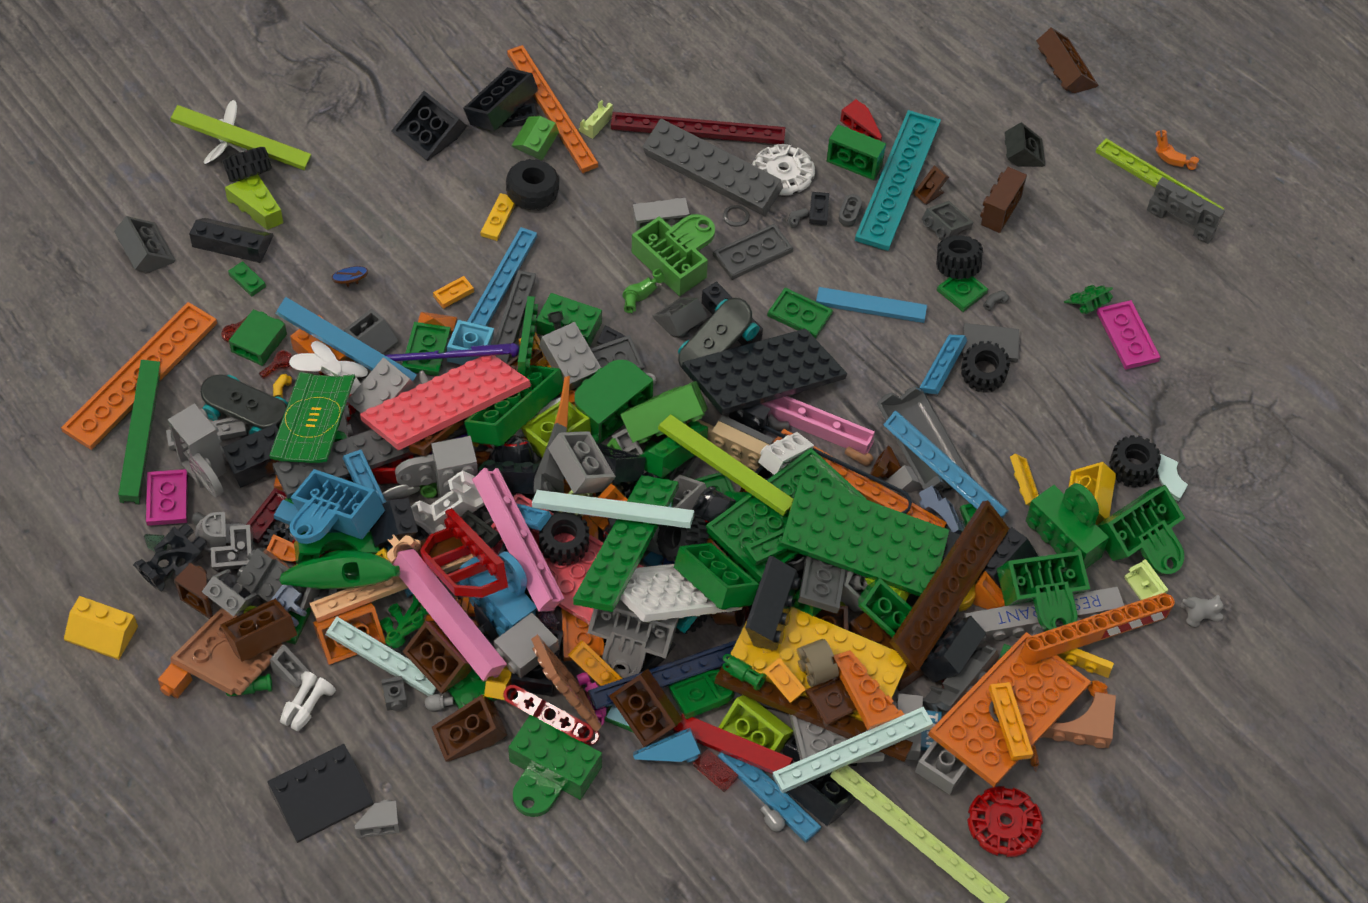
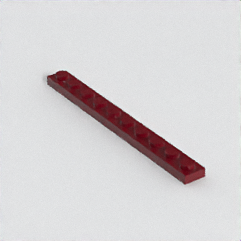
[611,112,786,144]

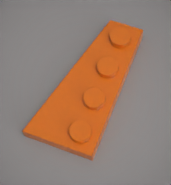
[832,650,905,730]

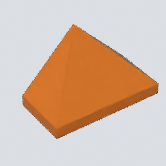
[418,312,457,334]
[973,571,1005,609]

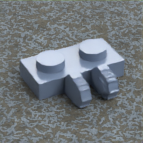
[270,585,307,626]

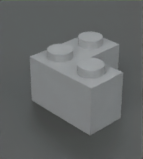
[211,525,254,571]

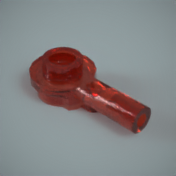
[221,317,247,342]
[259,350,292,379]

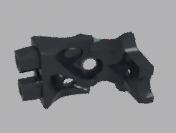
[133,523,207,592]

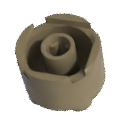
[796,639,839,687]

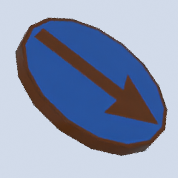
[332,266,368,287]

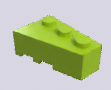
[225,174,283,230]

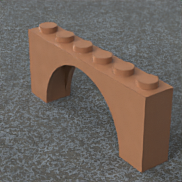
[1041,692,1116,748]

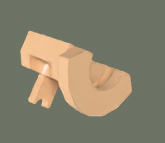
[387,534,421,563]

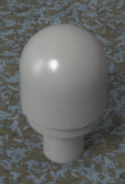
[425,694,454,711]
[760,804,785,832]

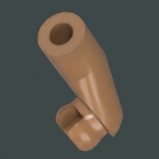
[845,446,873,466]

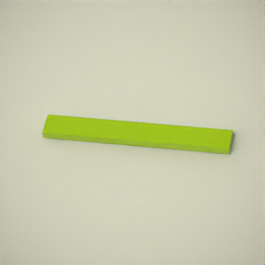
[170,105,311,171]
[1096,138,1224,210]
[658,414,793,516]

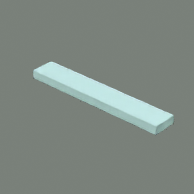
[325,616,437,696]

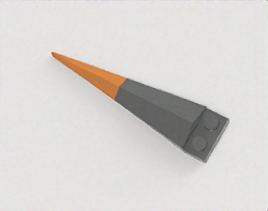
[534,376,570,513]

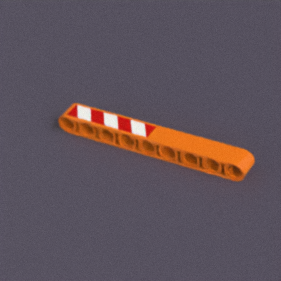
[1020,593,1175,663]

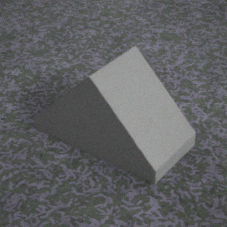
[885,465,923,496]
[270,645,310,688]

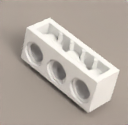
[758,432,814,475]

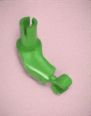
[622,268,665,313]

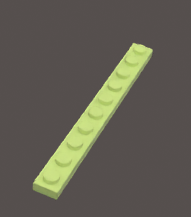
[830,765,1010,903]

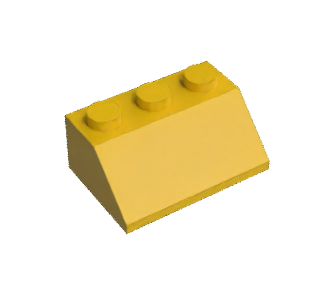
[1069,462,1116,525]
[64,596,138,660]

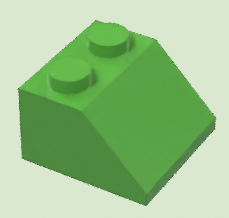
[511,116,559,161]

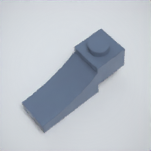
[919,486,964,535]

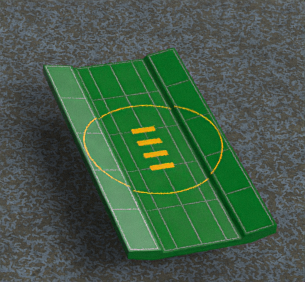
[269,372,355,463]

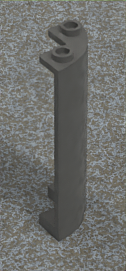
[877,386,972,494]

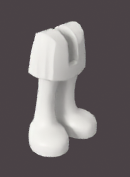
[280,671,336,732]

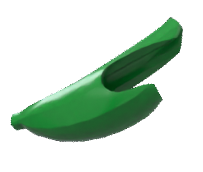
[279,550,400,589]

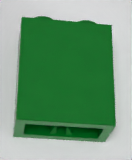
[229,309,287,366]

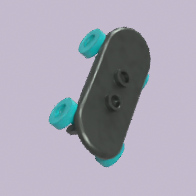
[678,298,760,371]
[200,374,288,435]

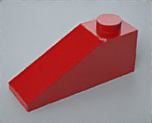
[840,99,882,141]

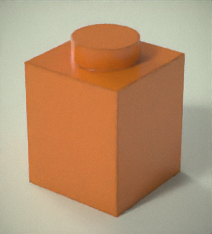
[158,663,192,699]

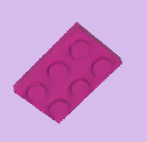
[146,469,188,526]

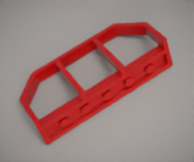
[420,508,508,598]

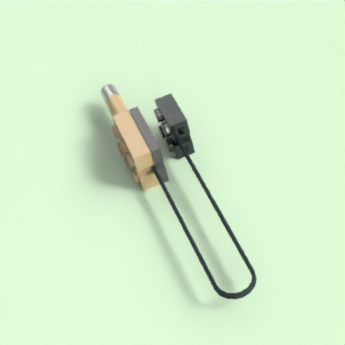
[685,404,912,514]

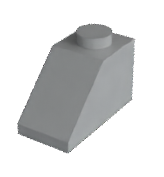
[355,800,399,838]

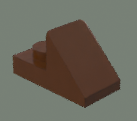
[913,165,949,205]
[870,446,901,482]

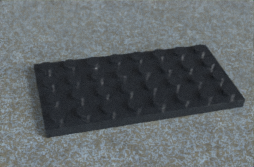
[681,329,847,415]

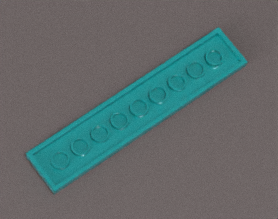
[855,110,941,251]

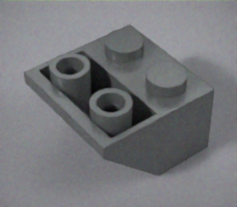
[344,309,398,355]

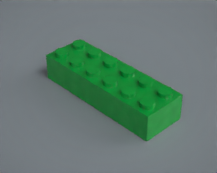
[464,365,564,446]

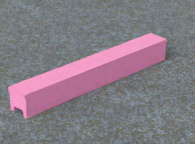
[761,396,875,455]
[472,468,565,612]
[393,549,507,681]

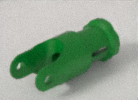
[722,654,767,690]
[226,674,273,696]

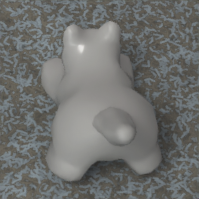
[1180,595,1223,627]

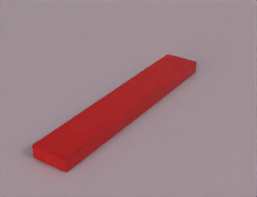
[673,713,793,774]

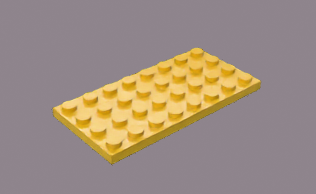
[728,608,907,721]

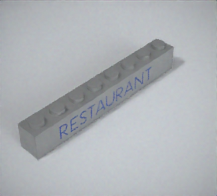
[964,587,1124,644]

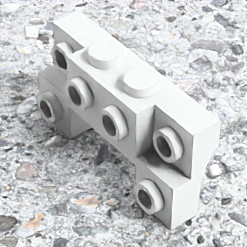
[411,470,485,535]

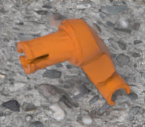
[1155,130,1199,170]

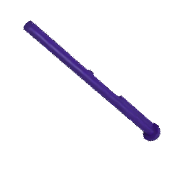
[385,343,520,362]

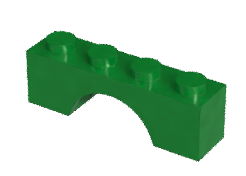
[294,532,379,564]

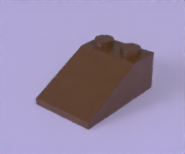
[432,695,508,762]

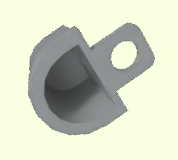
[195,512,244,552]

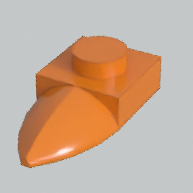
[266,534,296,561]

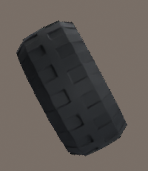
[506,159,559,210]

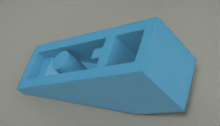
[633,727,701,762]

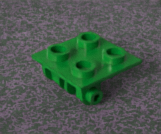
[1064,285,1113,314]

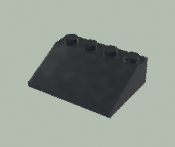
[267,744,374,843]

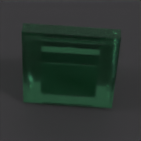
[144,534,167,552]

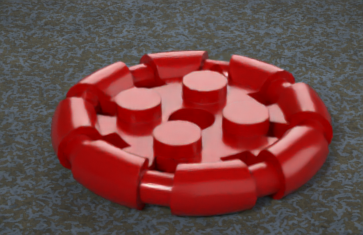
[967,786,1043,857]

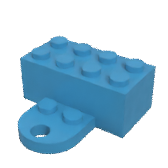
[289,469,385,544]
[457,551,537,637]

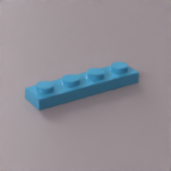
[920,334,967,394]

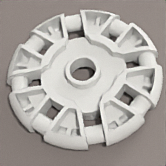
[752,144,815,196]

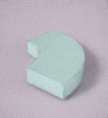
[1156,454,1188,502]

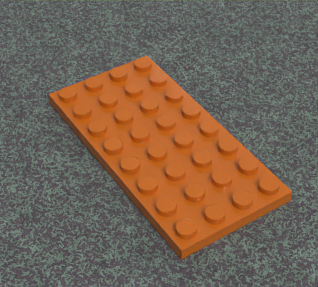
[928,632,1091,787]

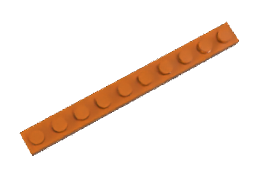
[507,45,598,173]
[773,429,947,528]

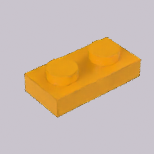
[433,276,474,309]
[764,658,806,703]

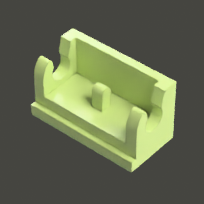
[579,100,613,139]
[1124,559,1168,600]

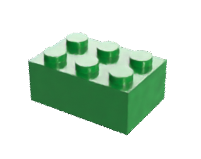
[826,124,886,180]
[536,293,602,347]

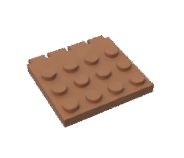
[171,608,283,695]
[531,634,602,731]

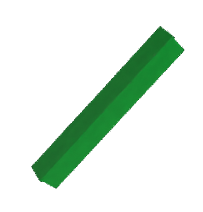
[118,360,161,505]

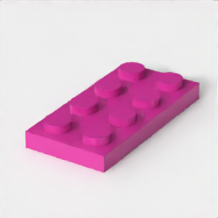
[1096,300,1161,370]

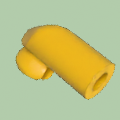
[273,374,292,398]

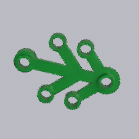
[380,594,429,649]

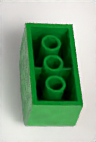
[575,360,653,444]

